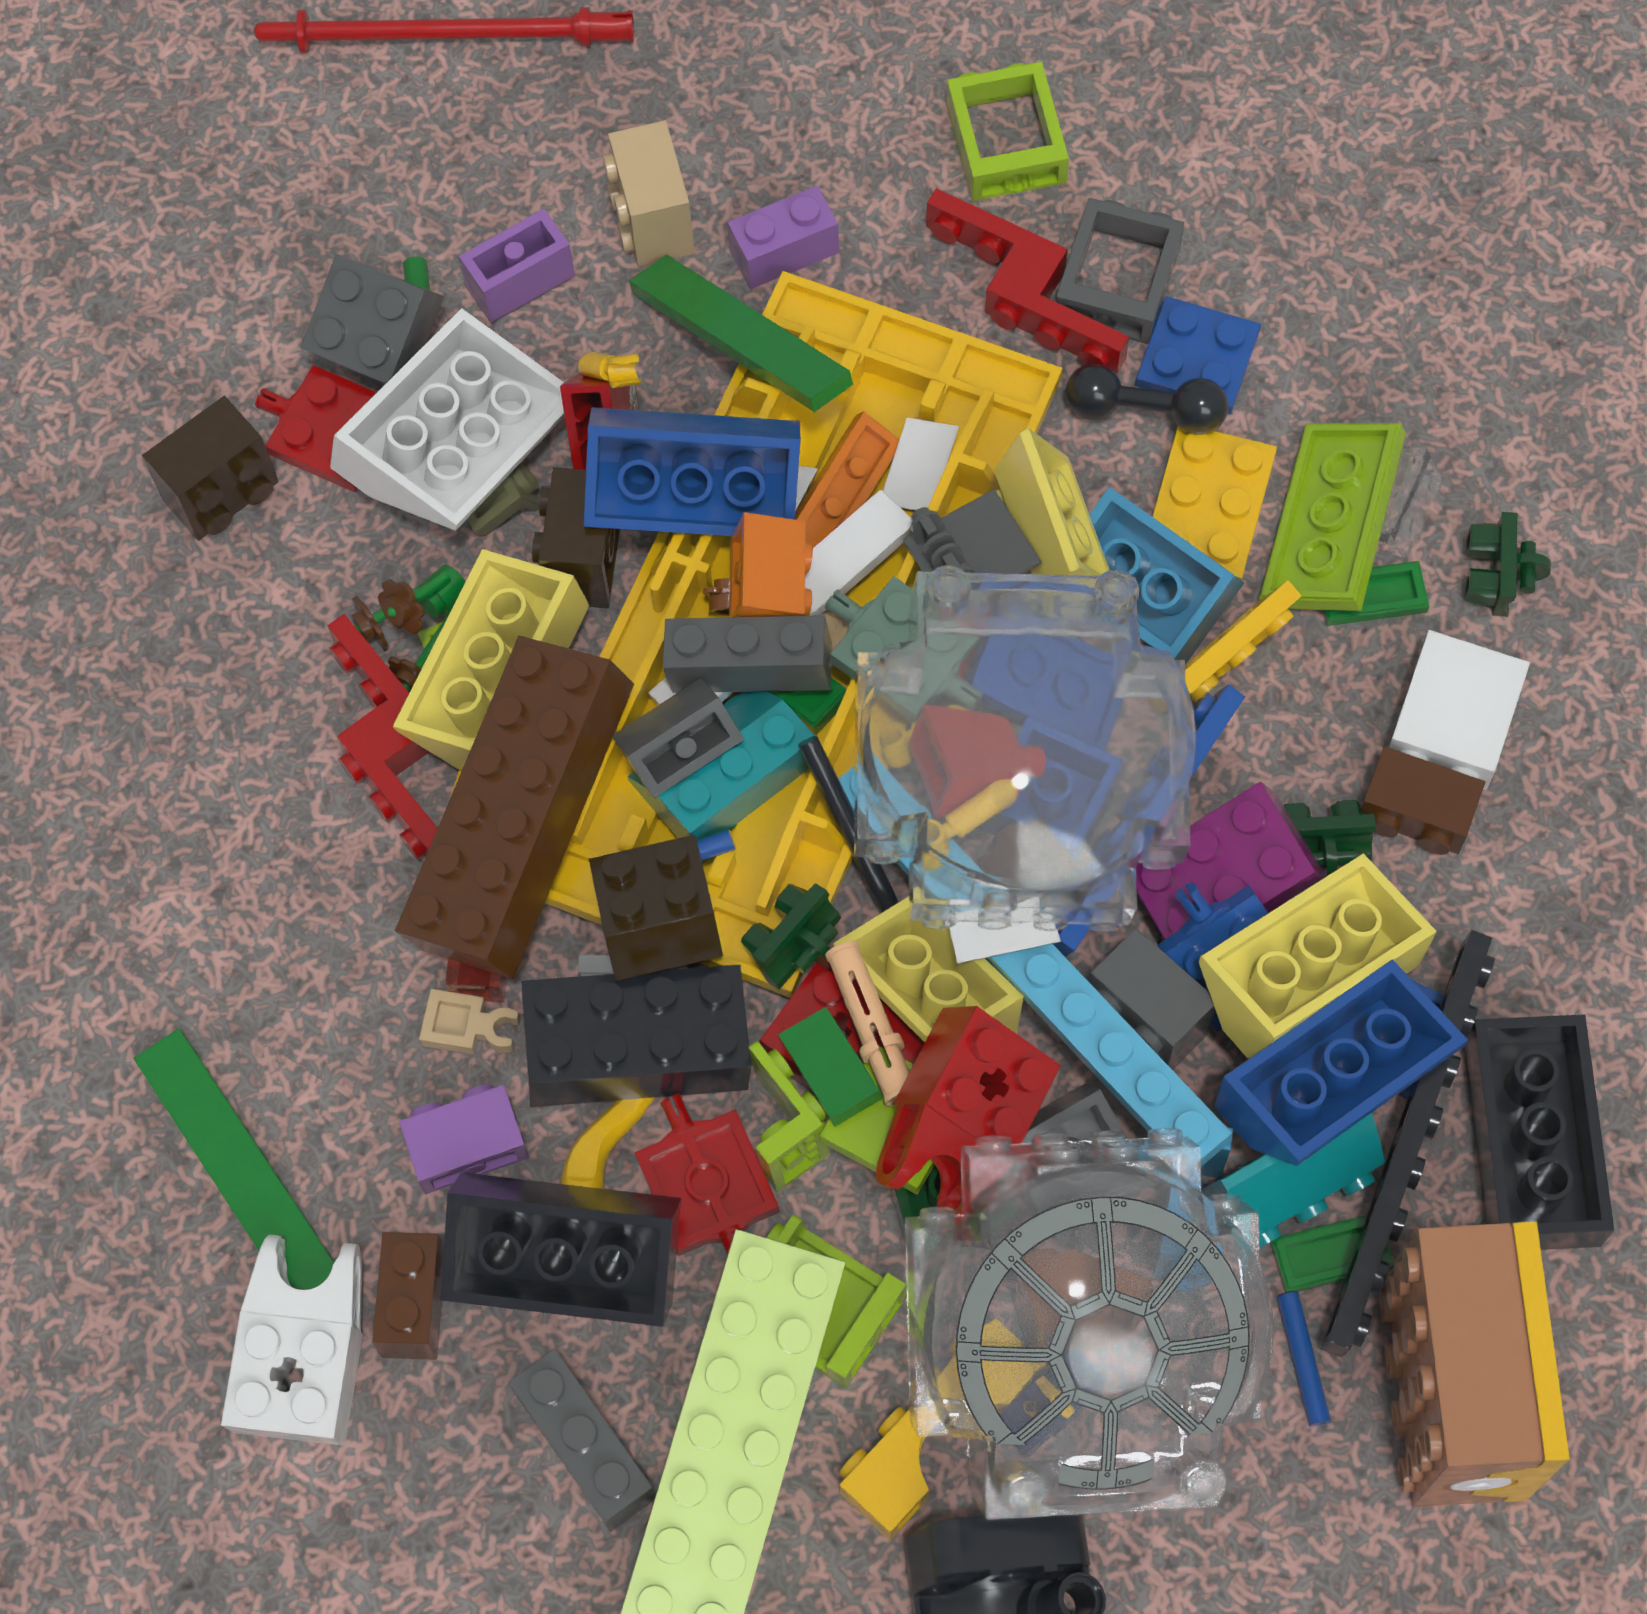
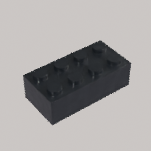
[521,965,751,1107]
[1465,1014,1614,1250]
[440,1172,681,1327]

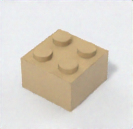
[602,120,695,267]

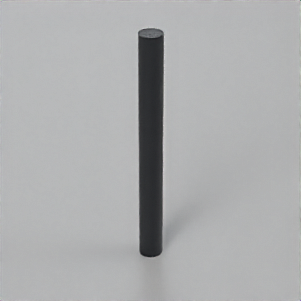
[798,736,899,913]

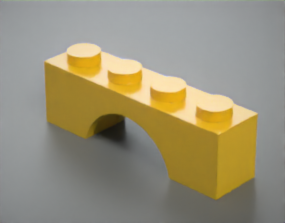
[839,1318,1045,1541]

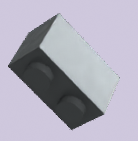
[612,678,744,798]

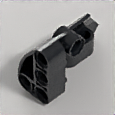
[904,1511,1106,1614]

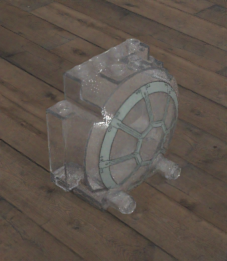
[905,1128,1274,1519]

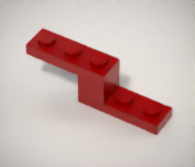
[926,188,1129,374]
[327,614,438,860]

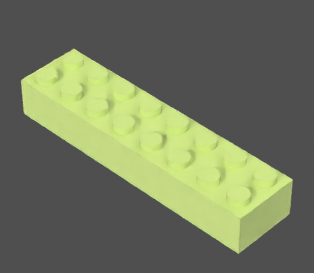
[620,1229,845,1614]

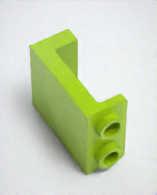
[767,1214,907,1389]

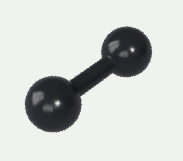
[1065,363,1228,435]

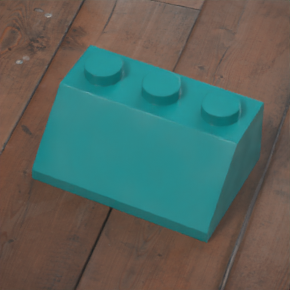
[627,691,815,840]
[1199,1113,1386,1251]

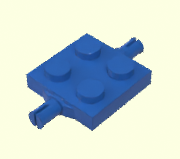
[1157,883,1268,1031]

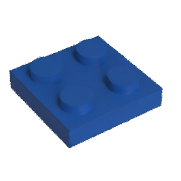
[1135,296,1261,415]

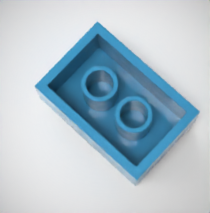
[1089,486,1244,667]

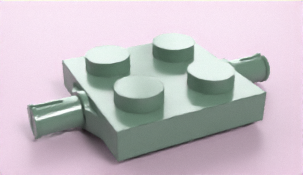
[825,576,984,723]

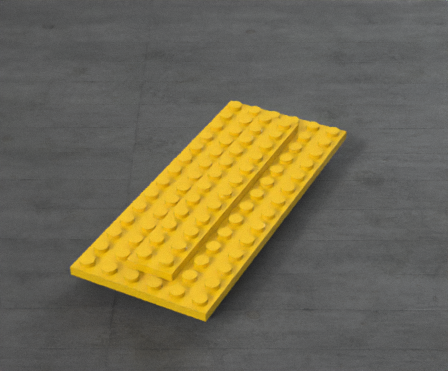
[545,271,1063,998]

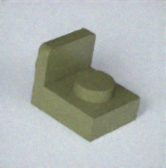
[467,464,540,537]

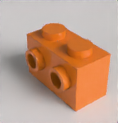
[729,512,813,617]

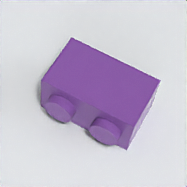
[727,185,839,290]
[459,209,575,323]
[399,1084,529,1195]

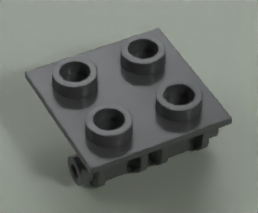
[903,489,1042,615]

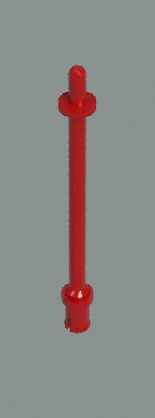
[254,7,634,52]

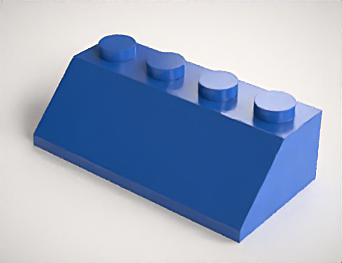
[584,407,801,536]
[1214,959,1468,1166]

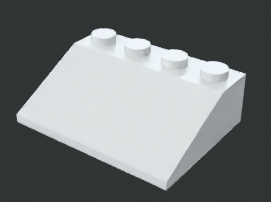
[330,308,565,531]

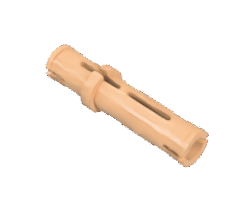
[825,941,909,1107]

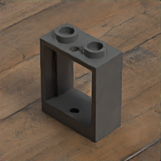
[1056,198,1185,344]

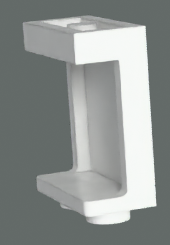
[1389,630,1530,790]

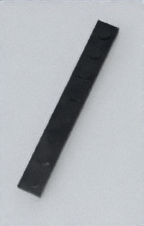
[1320,930,1495,1357]

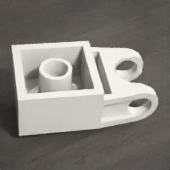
[221,1235,363,1446]

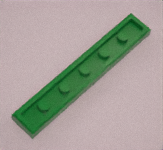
[629,255,853,412]
[133,1028,334,1290]

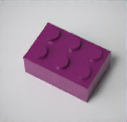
[1127,781,1326,939]

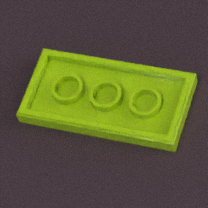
[1259,423,1406,611]

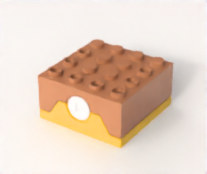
[1378,1221,1570,1507]

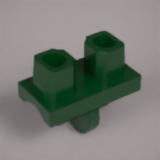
[1465,512,1551,617]
[1283,800,1376,877]
[741,883,841,990]

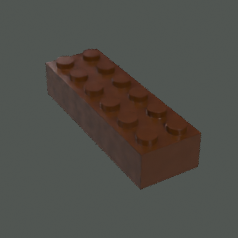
[395,635,634,979]

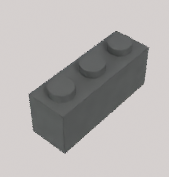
[663,615,832,693]
[508,1349,656,1532]

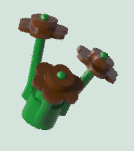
[350,565,466,693]

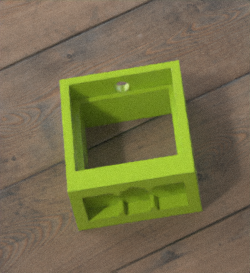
[946,61,1069,201]

